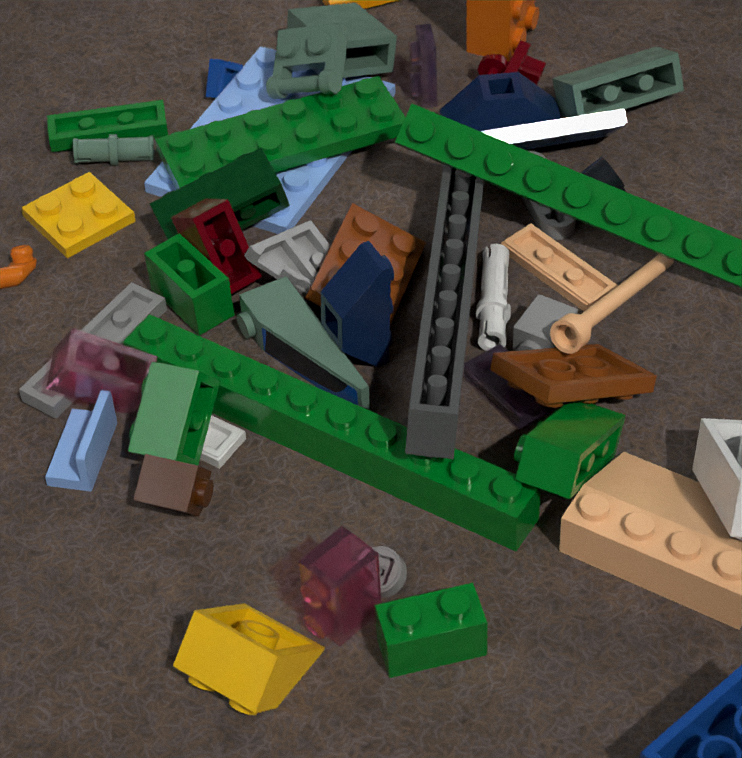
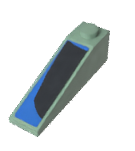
[237,276,370,410]

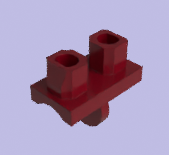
[478,40,546,85]

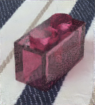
[46,328,157,414]
[299,526,382,647]

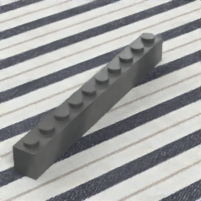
[405,165,484,459]

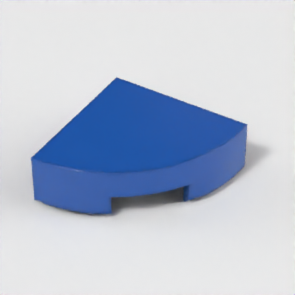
[206,59,243,98]

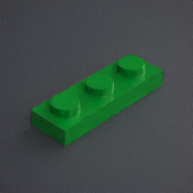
[47,100,168,152]

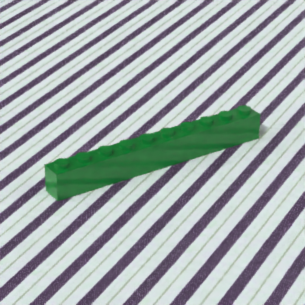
[123,314,540,552]

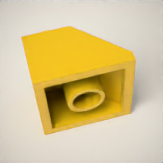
[173,603,325,715]

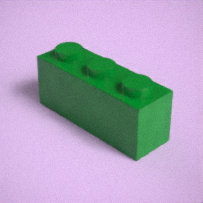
[514,401,626,499]

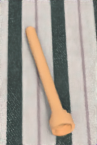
[550,254,674,354]

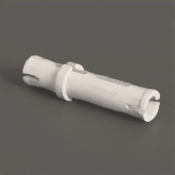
[476,244,511,352]

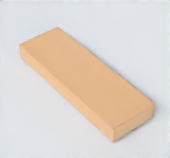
[500,223,618,311]

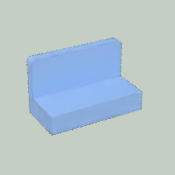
[45,390,117,492]

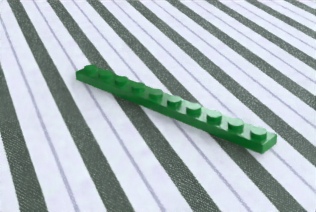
[395,103,742,289]

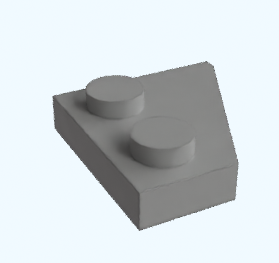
[244,220,330,307]

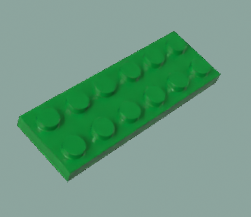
[155,76,405,190]

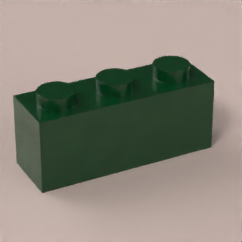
[149,148,290,239]

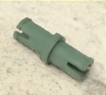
[73,134,154,166]

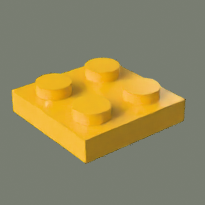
[21,172,136,258]

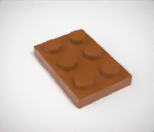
[305,203,426,324]
[490,344,657,407]

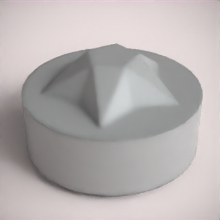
[355,546,407,598]

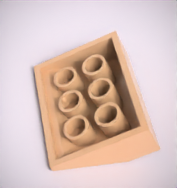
[559,452,742,630]

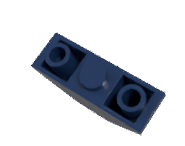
[440,72,561,131]
[321,241,394,367]

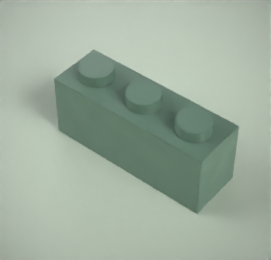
[552,46,684,118]

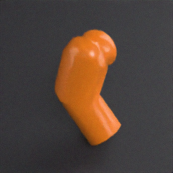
[0,245,37,289]

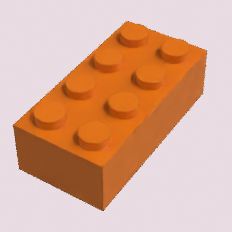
[466,0,539,62]

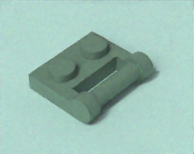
[266,22,349,99]

